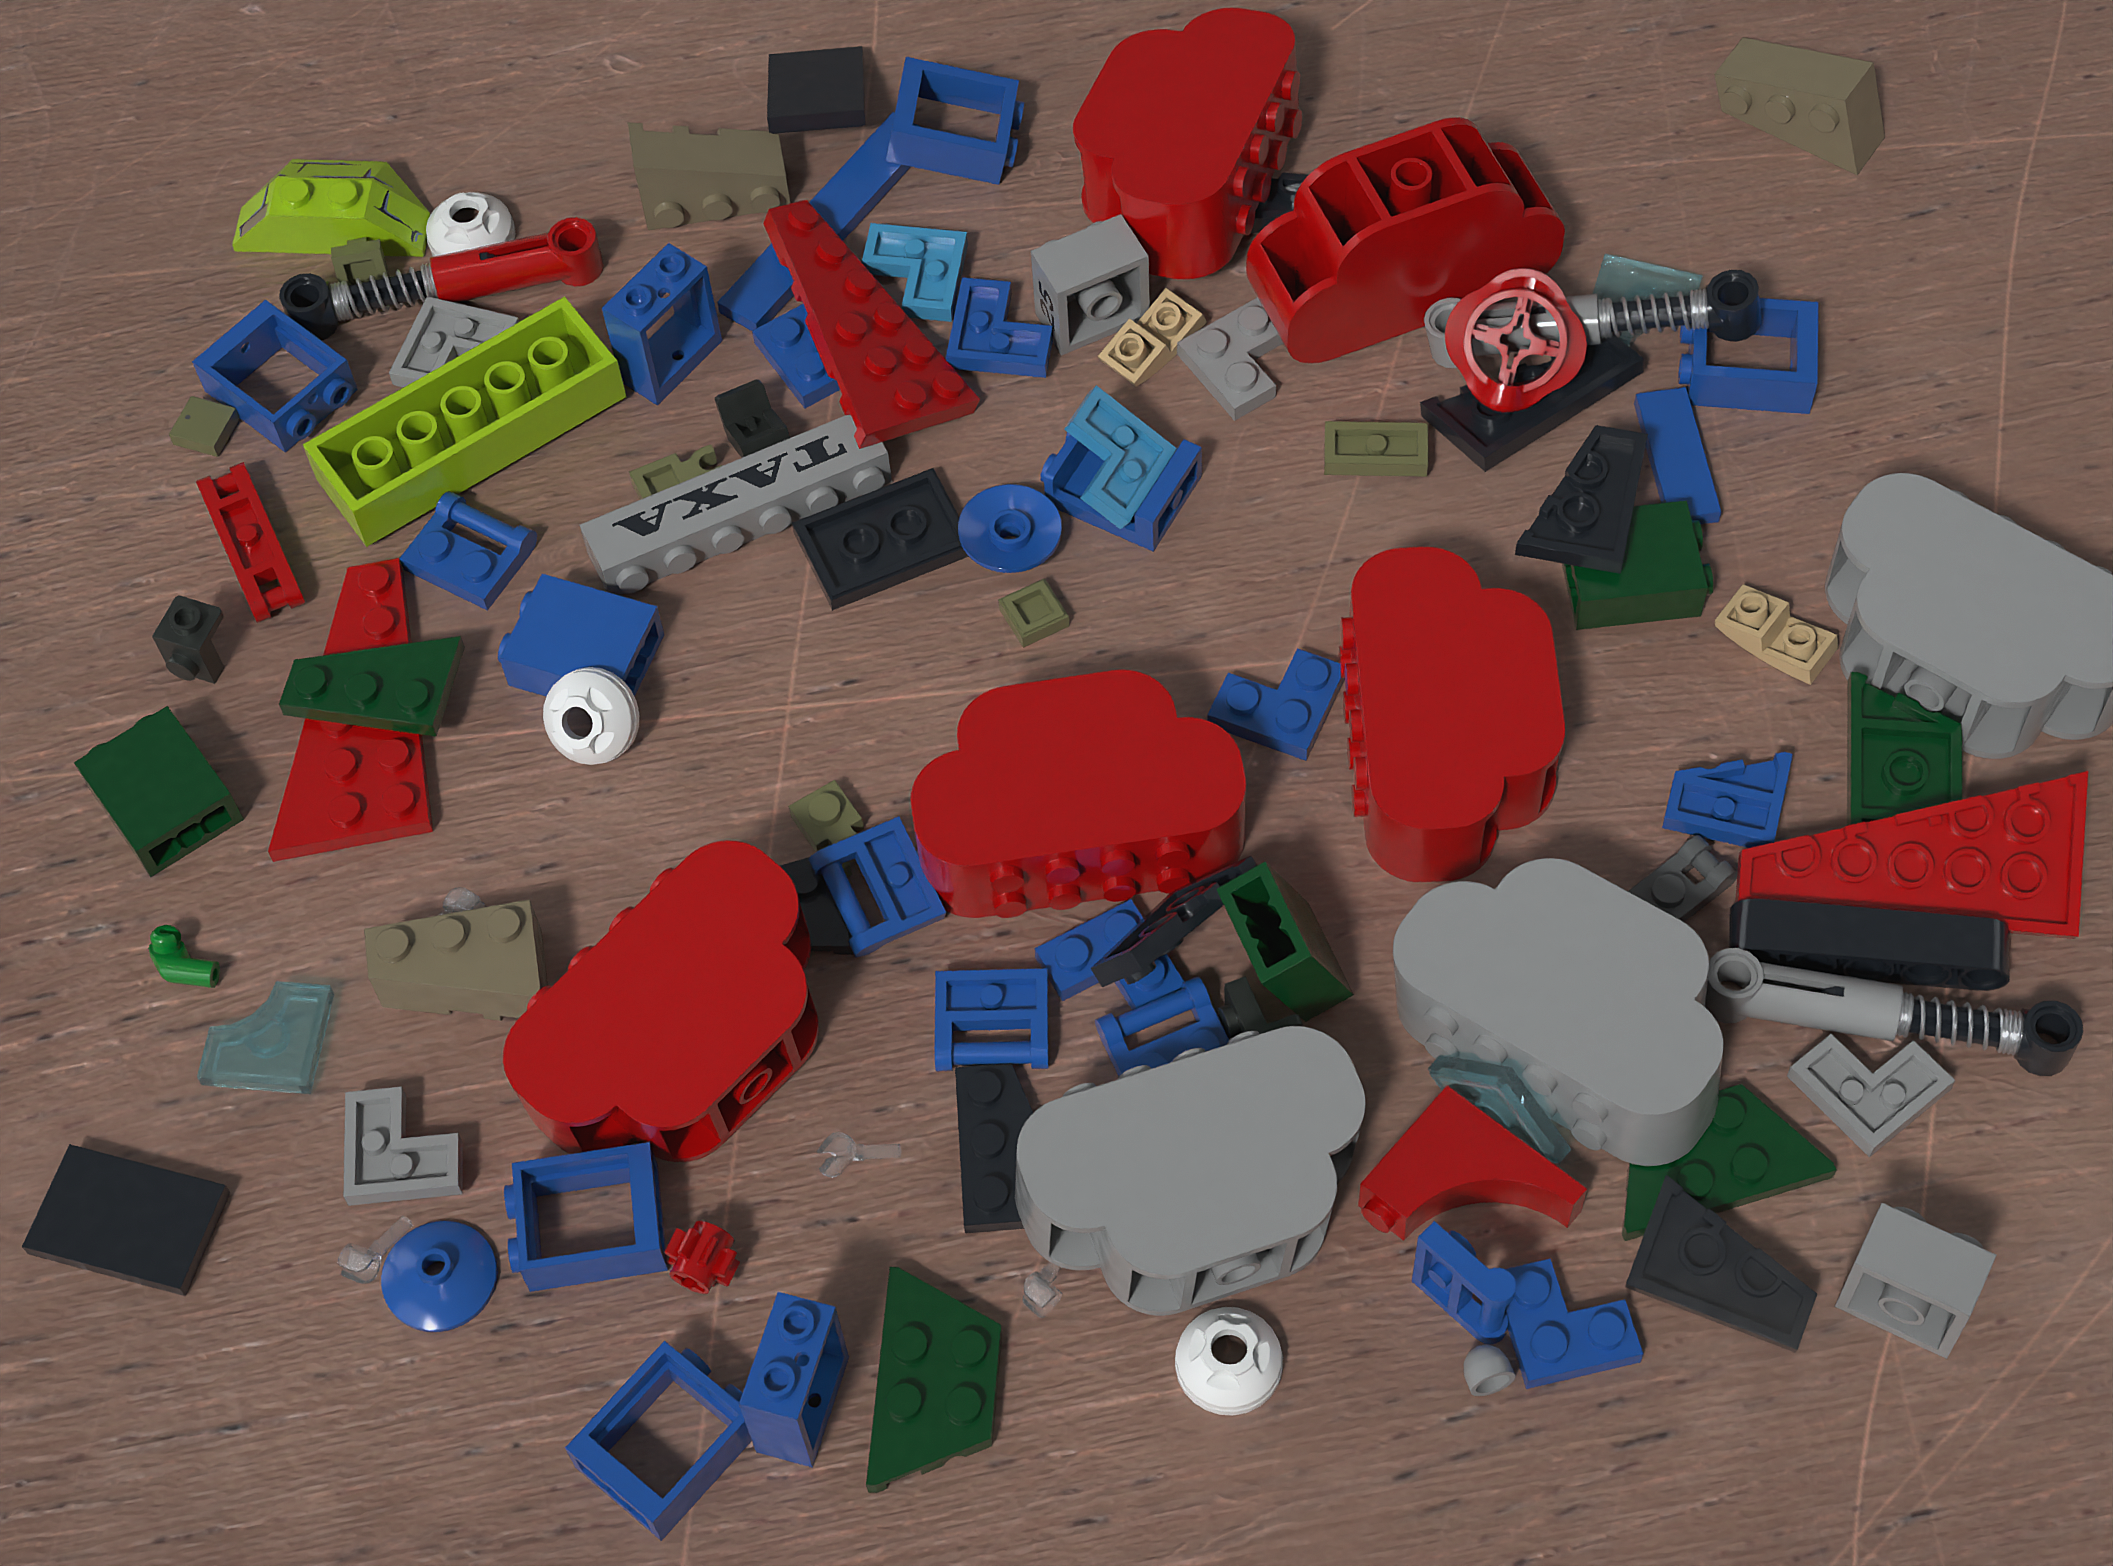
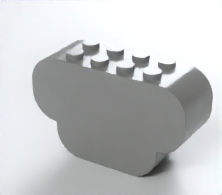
[1825,473,2113,759]
[1393,858,1723,1166]
[1015,1026,1365,1316]

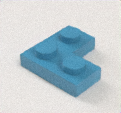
[862,223,968,322]
[1064,385,1177,530]

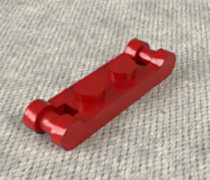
[196,462,305,623]

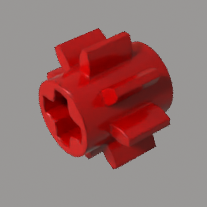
[664,1221,740,1294]

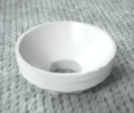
[426,192,516,256]
[543,667,640,765]
[1175,1307,1283,1415]

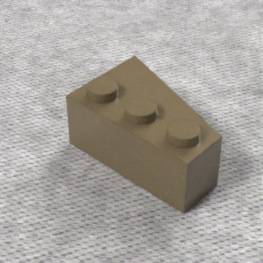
[1714,37,1885,175]
[627,122,790,230]
[364,899,548,1021]

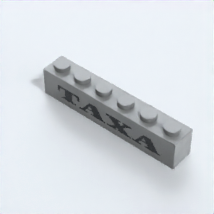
[579,415,892,596]

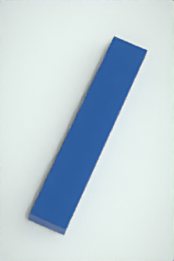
[717,112,921,331]

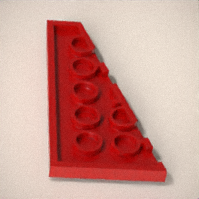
[763,200,980,449]
[268,558,433,862]
[1735,771,2088,939]

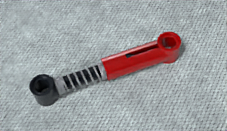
[279,217,603,341]

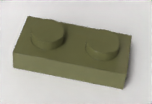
[1324,421,1428,477]

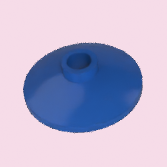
[958,484,1062,573]
[381,1221,498,1332]

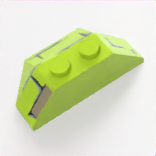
[232,159,431,257]

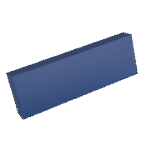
[1634,387,1721,524]

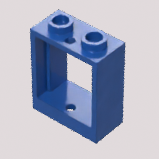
[886,57,1024,185]
[602,243,722,406]
[1678,298,1819,414]
[192,300,358,453]
[504,1142,668,1292]
[739,1292,849,1468]
[565,1341,752,1541]

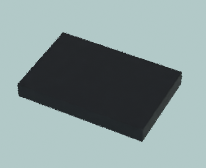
[767,46,866,134]
[792,468,969,611]
[22,1144,230,1296]

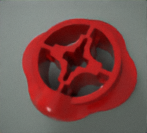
[1445,268,1587,412]

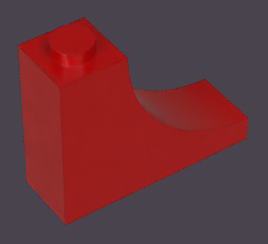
[1358,1085,1587,1241]

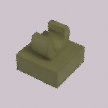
[331,237,390,286]

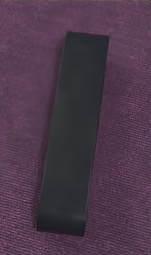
[1729,899,2010,991]

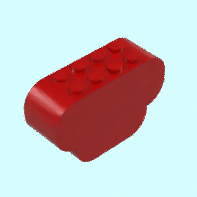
[1073,8,1302,280]
[1246,117,1565,363]
[1339,547,1565,882]
[910,669,1246,918]
[503,840,819,1162]

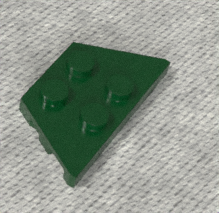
[1847,672,1962,826]
[1622,1084,1837,1241]
[866,1267,1002,1493]

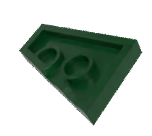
[279,636,465,737]

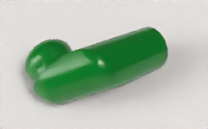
[148,925,220,988]

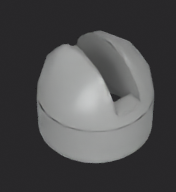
[1463,1344,1516,1396]

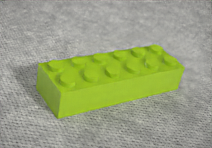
[303,296,626,547]

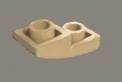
[1098,288,1207,387]
[1715,584,1838,685]

